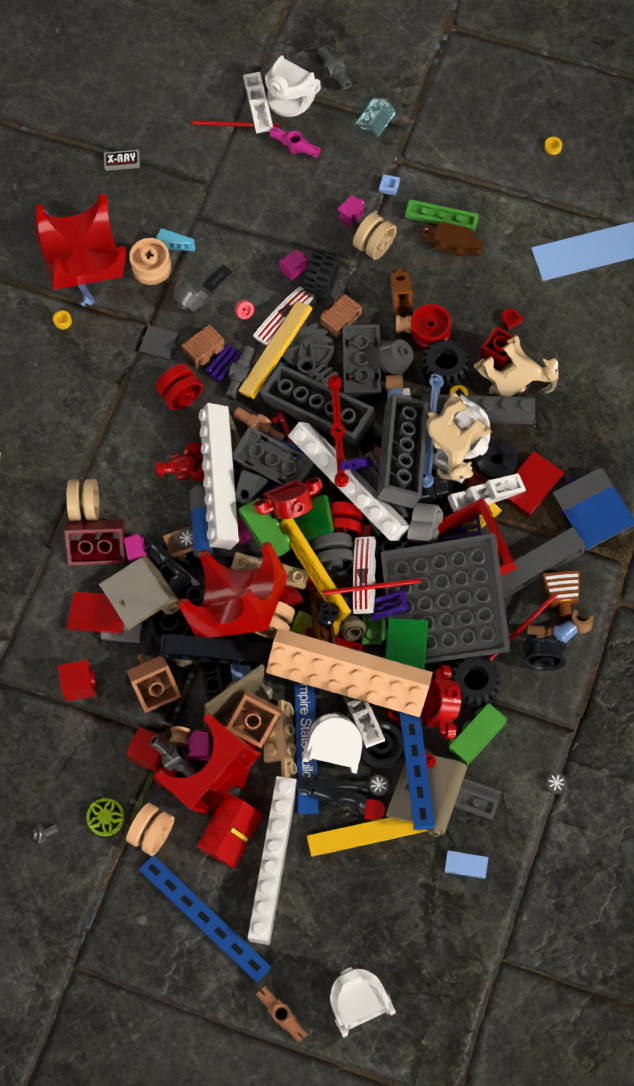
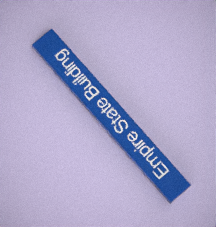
[295,681,319,815]

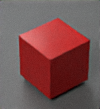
[480,326,513,371]
[58,660,96,702]
[127,727,169,772]

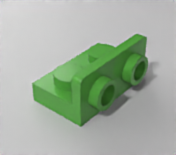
[362,604,388,646]

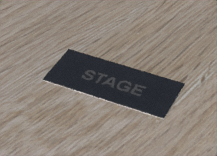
[202,265,232,293]

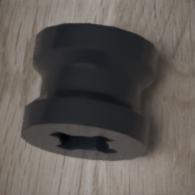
[316,602,339,627]

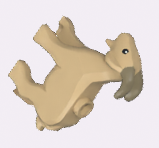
[474,335,558,397]
[426,392,492,480]

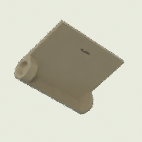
[99,556,180,630]
[204,664,273,738]
[386,756,467,837]

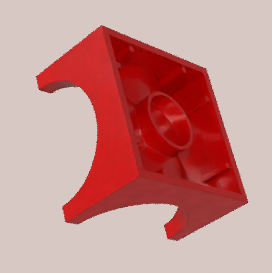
[34,194,126,290]
[178,542,288,638]
[154,713,261,815]

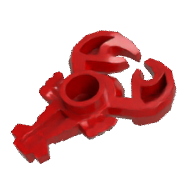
[155,442,205,482]

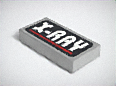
[104,150,140,171]

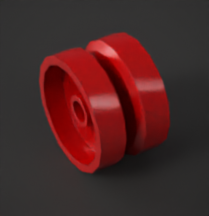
[411,304,451,351]
[155,364,204,411]
[329,502,363,541]

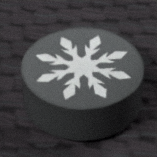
[177,528,193,548]
[546,773,567,794]
[369,775,389,796]

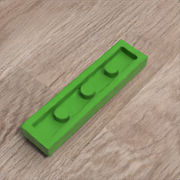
[405,199,479,233]

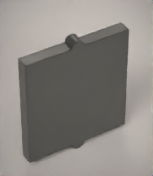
[139,325,179,360]

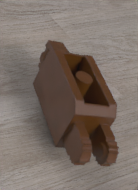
[421,222,484,257]

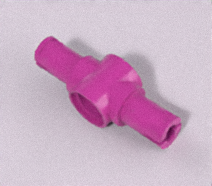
[270,126,321,158]

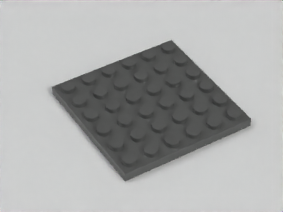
[381,534,511,664]

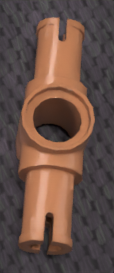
[233,407,286,441]
[256,986,308,1043]

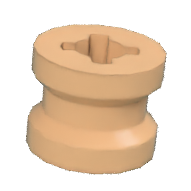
[396,315,411,334]
[169,726,191,747]

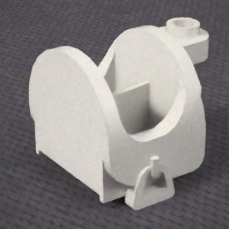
[265,55,321,117]
[453,395,490,459]
[302,712,362,773]
[330,967,396,1038]

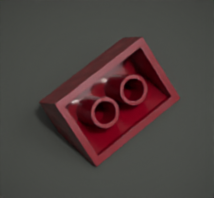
[65,519,126,566]

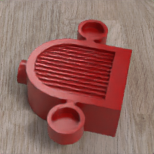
[253,478,323,519]
[423,665,461,739]

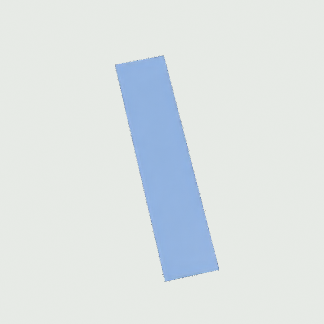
[531,222,634,281]

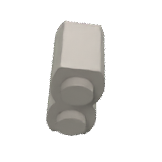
[407,503,443,545]

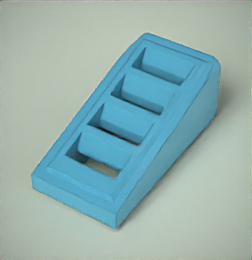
[156,229,196,251]

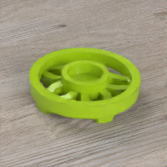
[86,798,125,836]

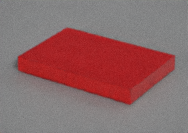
[506,452,564,516]
[67,592,124,634]

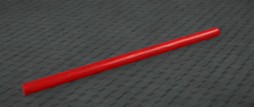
[192,120,279,128]
[323,578,421,595]
[488,593,558,661]

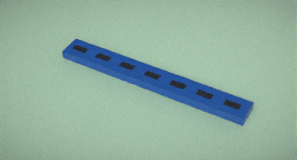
[399,711,435,830]
[139,855,272,983]

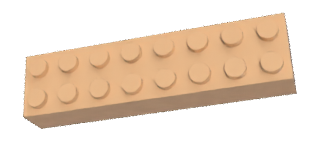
[266,628,433,717]

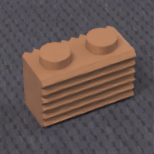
[321,294,362,338]
[182,324,225,367]

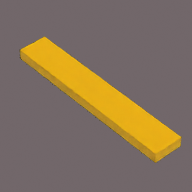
[238,301,312,399]
[279,518,351,622]
[307,817,428,857]

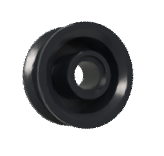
[475,439,518,481]
[148,608,192,645]
[522,636,567,671]
[361,722,404,769]

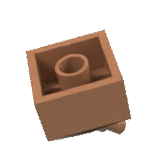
[126,653,181,713]
[225,689,280,748]

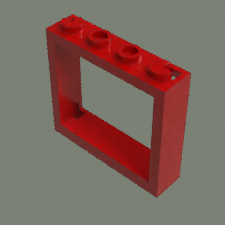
[435,498,517,577]

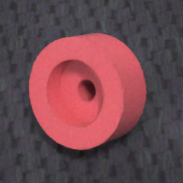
[234,300,254,319]

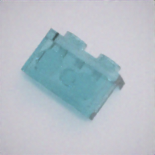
[356,98,396,137]

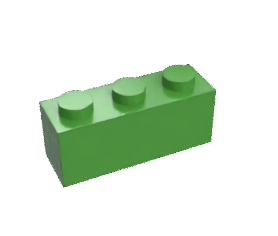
[239,498,290,557]
[448,703,507,766]

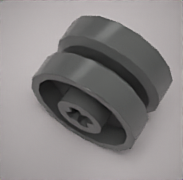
[310,533,354,574]

